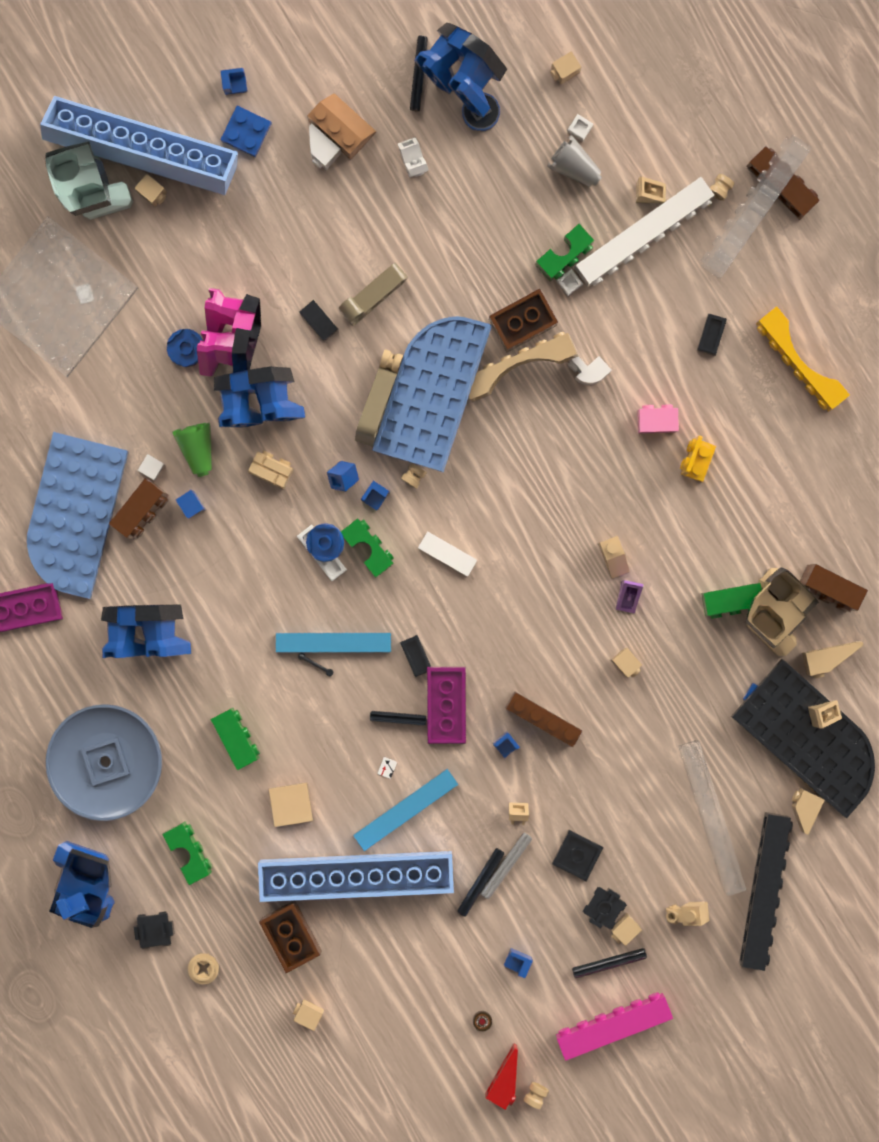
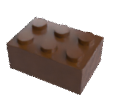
[488,289,558,353]
[109,478,169,540]
[800,564,868,613]
[259,900,322,974]

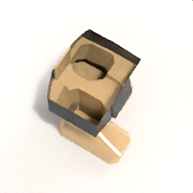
[745,567,819,656]

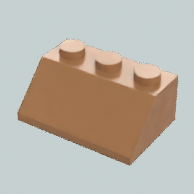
[307,93,376,160]

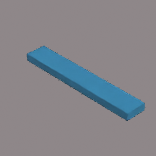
[276,633,391,652]
[353,768,458,851]

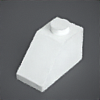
[309,123,341,170]

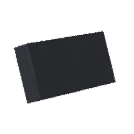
[299,300,338,341]
[697,313,727,356]
[400,635,431,677]

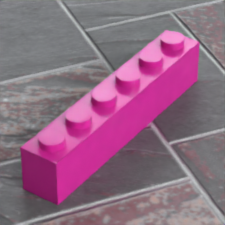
[556,992,673,1061]

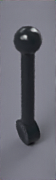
[298,653,334,676]

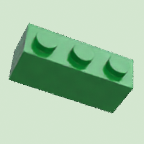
[701,583,762,619]
[210,708,260,770]

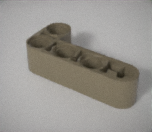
[339,263,408,326]
[355,367,398,447]

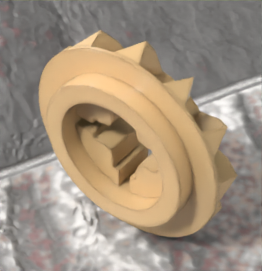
[188,953,219,984]

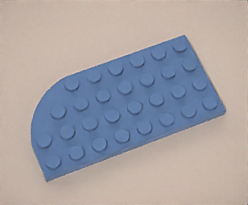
[372,316,492,473]
[27,432,129,599]

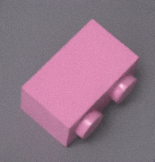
[637,405,679,434]

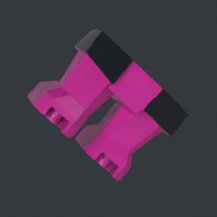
[197,288,261,377]

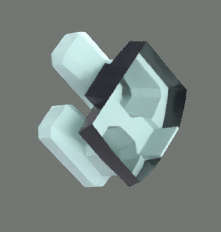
[44,142,133,220]

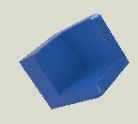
[221,68,248,95]
[327,461,359,492]
[361,480,390,510]
[176,489,206,519]
[493,731,520,758]
[56,892,90,920]
[504,948,533,978]

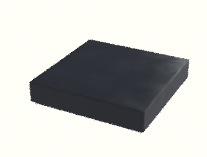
[552,829,604,882]

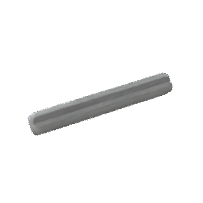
[481,833,532,899]

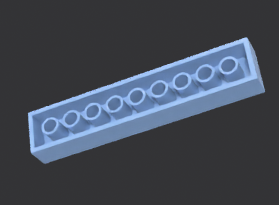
[40,96,238,195]
[258,851,454,902]

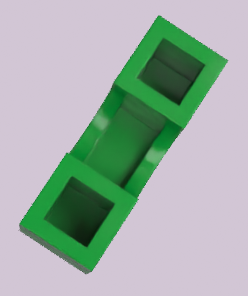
[535,223,594,282]
[341,518,394,578]
[162,821,213,885]

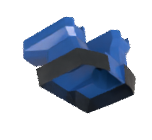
[414,22,507,118]
[214,366,305,428]
[101,604,191,658]
[49,841,115,928]

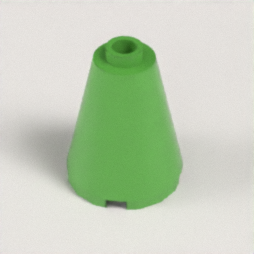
[172,422,212,477]

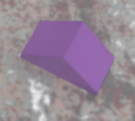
[616,580,643,614]

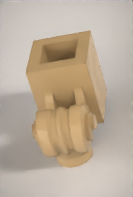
[666,902,710,926]

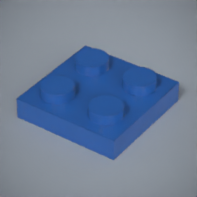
[220,105,272,158]

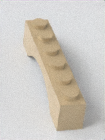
[469,332,579,402]

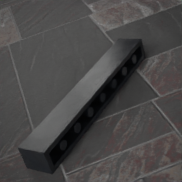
[739,812,793,971]

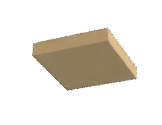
[269,782,313,827]

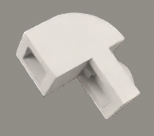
[398,138,428,178]
[568,356,612,385]

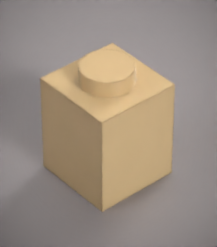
[550,51,582,84]
[135,174,167,207]
[611,647,642,678]
[611,913,642,946]
[292,999,324,1031]

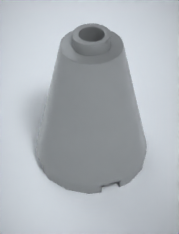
[547,135,602,187]

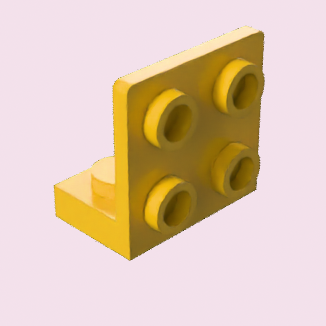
[680,435,716,482]

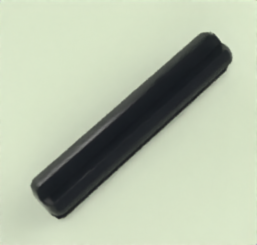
[370,711,426,726]

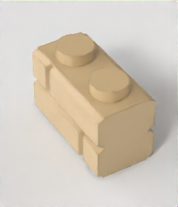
[248,450,293,489]

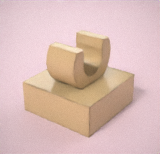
[509,803,529,825]

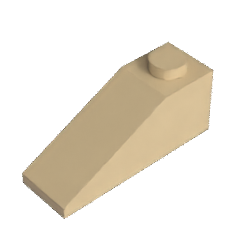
[802,641,863,678]

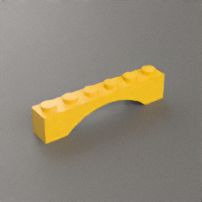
[756,306,850,412]

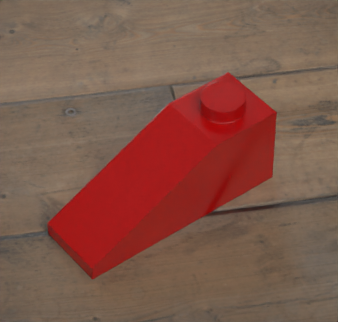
[485,1043,518,1110]

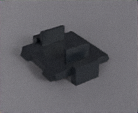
[583,886,627,929]
[134,911,175,949]

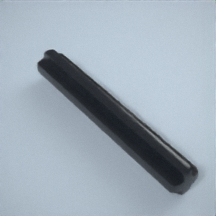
[410,35,428,112]
[457,848,504,917]
[572,948,647,978]

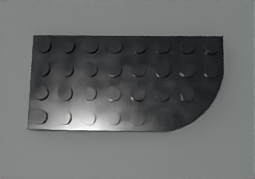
[731,659,875,819]

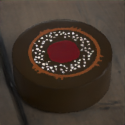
[473,1011,492,1032]

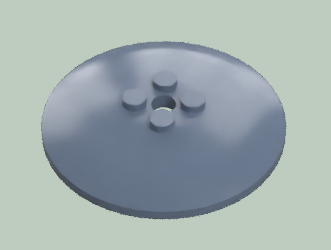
[46,704,162,821]

